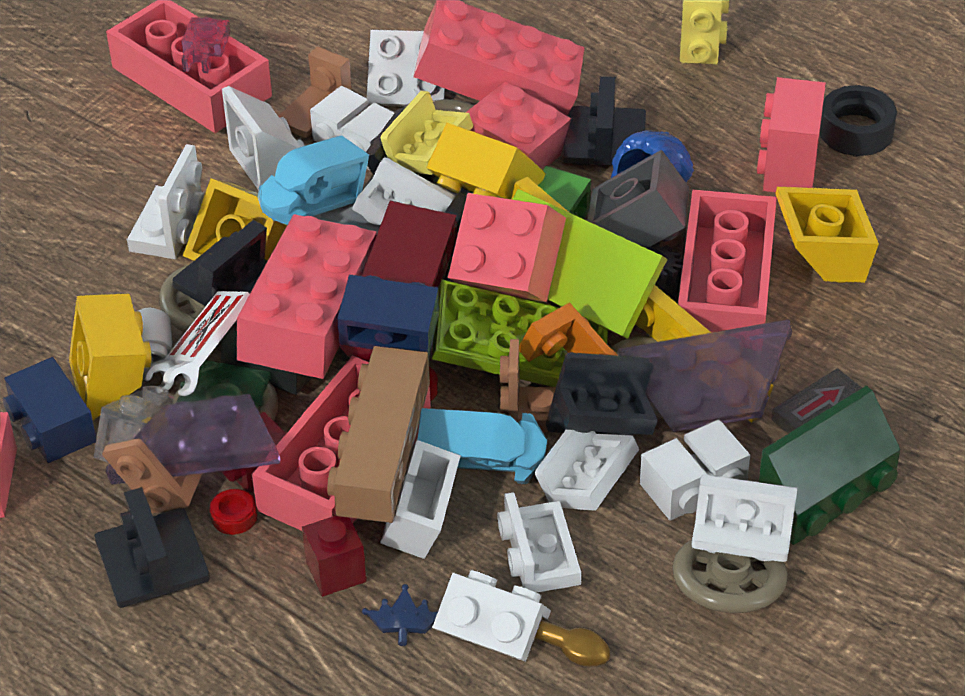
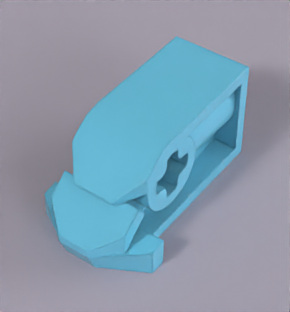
[257,135,369,225]
[417,408,547,484]

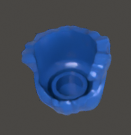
[611,130,694,182]

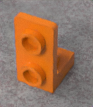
[519,302,618,362]

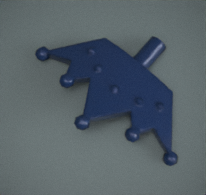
[362,584,438,646]

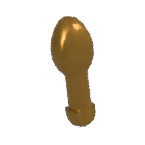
[533,618,610,667]

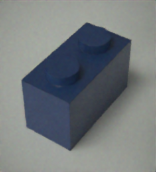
[338,274,439,358]
[3,357,97,463]

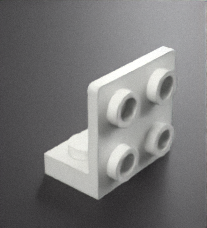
[367,30,445,107]
[127,144,205,259]

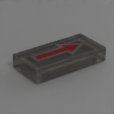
[771,368,862,434]

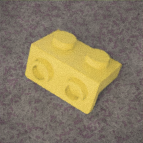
[680,0,729,64]
[381,91,474,175]

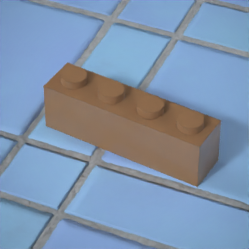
[327,346,430,523]

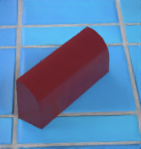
[338,200,457,362]

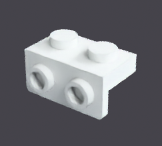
[352,158,455,225]
[535,430,639,511]
[691,474,797,562]
[497,492,581,593]
[432,570,551,662]

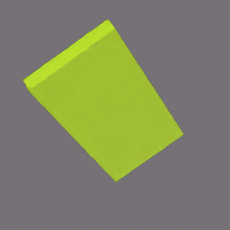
[512,189,667,339]
[432,280,608,387]

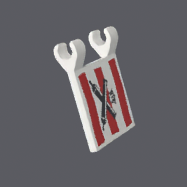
[143,291,250,396]

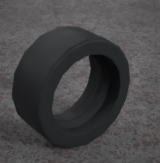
[820,85,897,156]

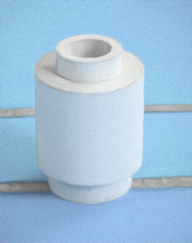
[138,308,172,373]

